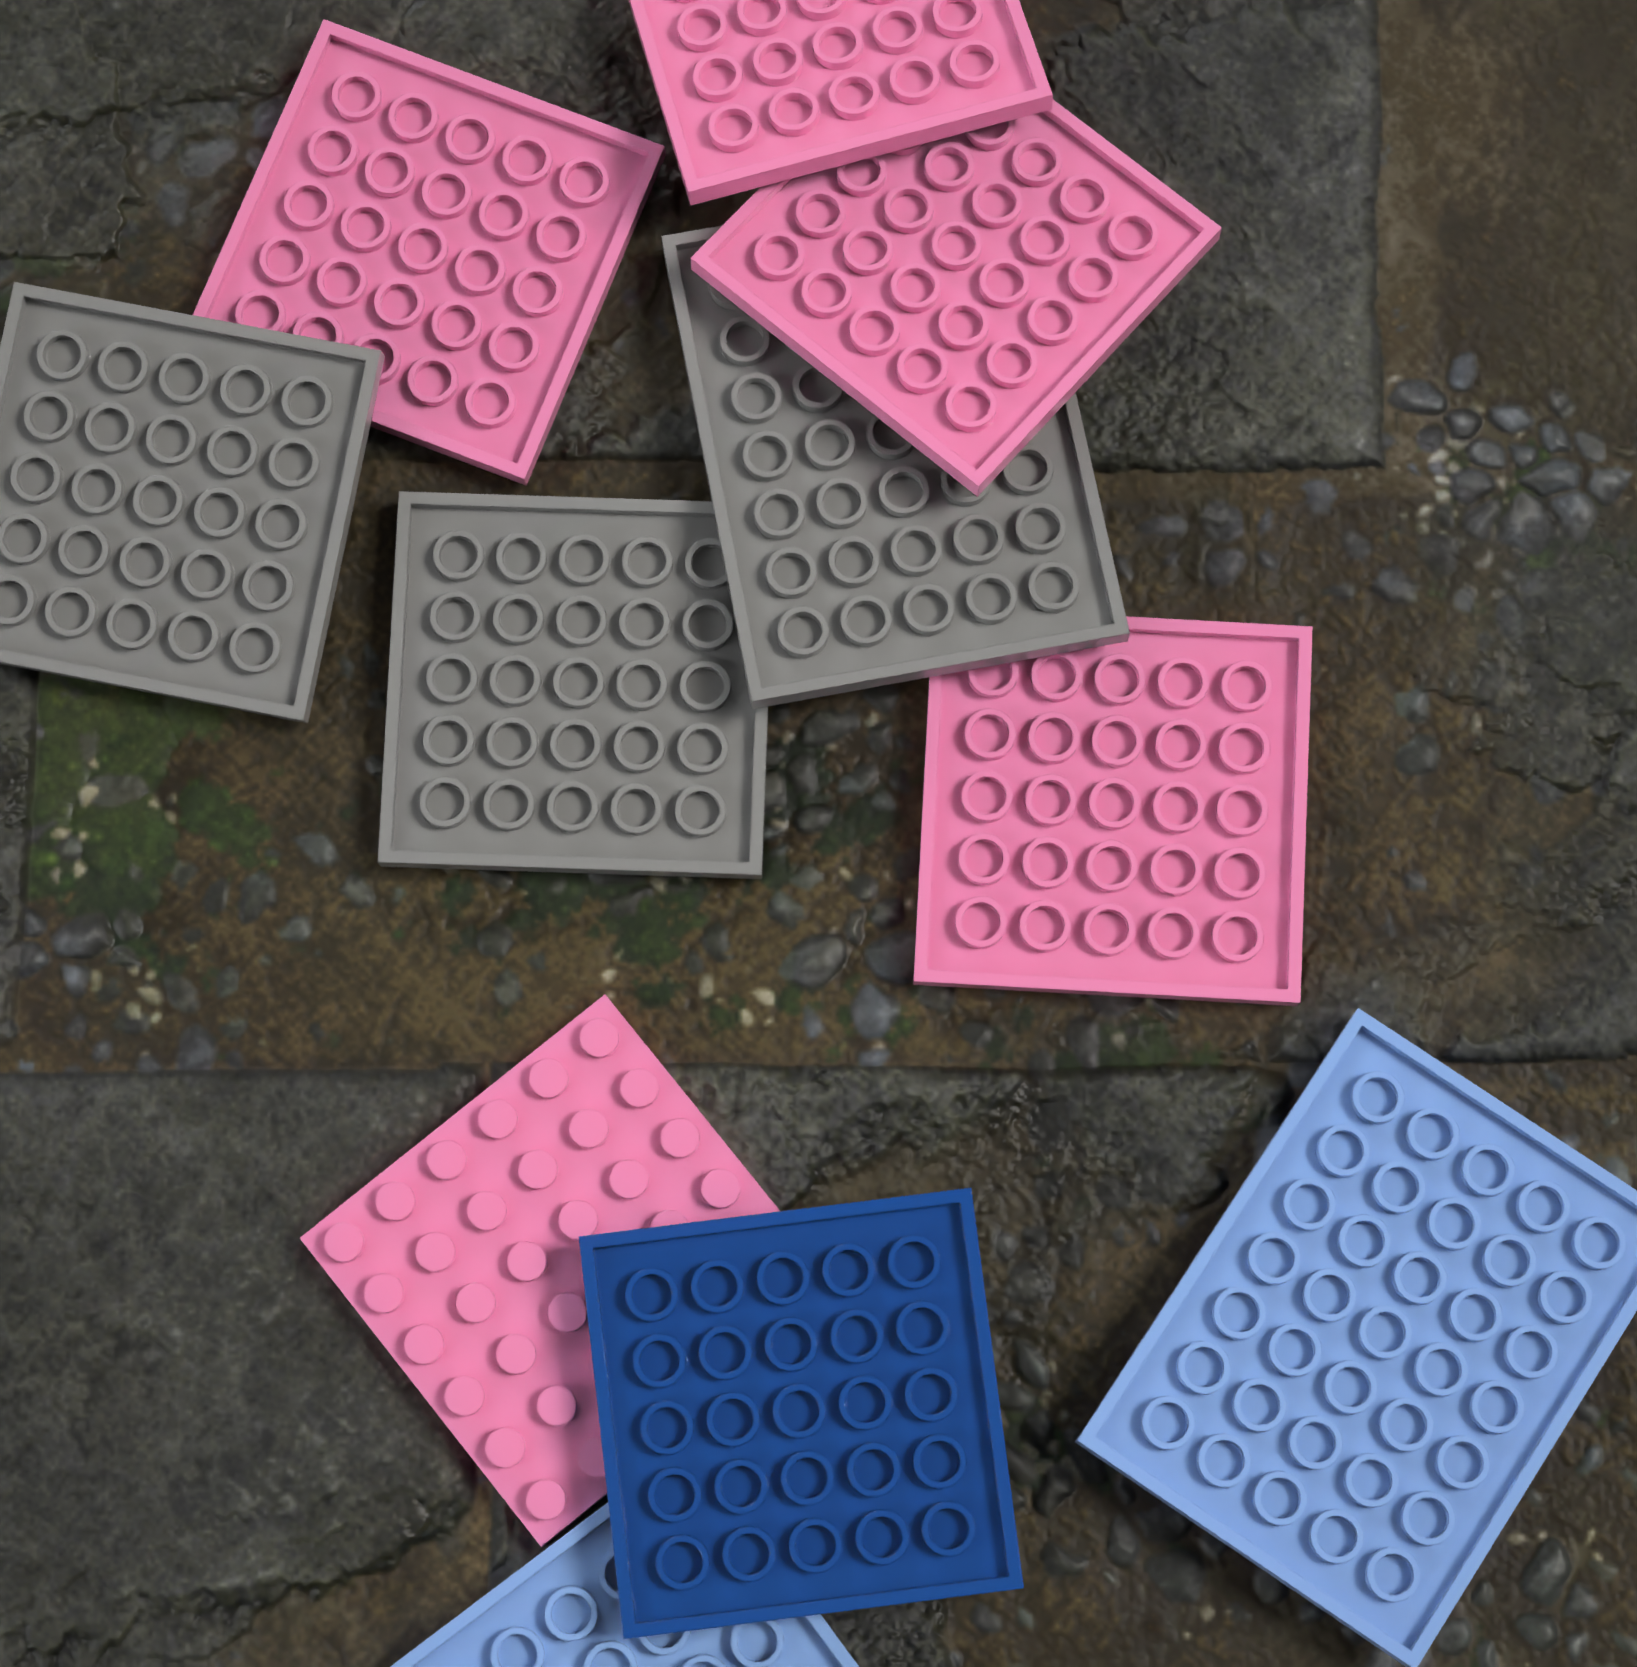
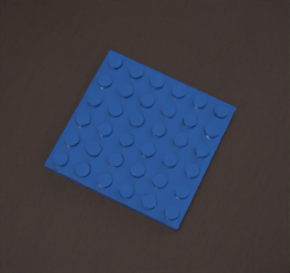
[579,1188,1024,1639]

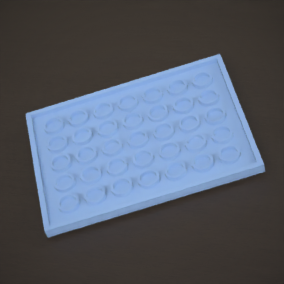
[1075,1008,1637,1667]

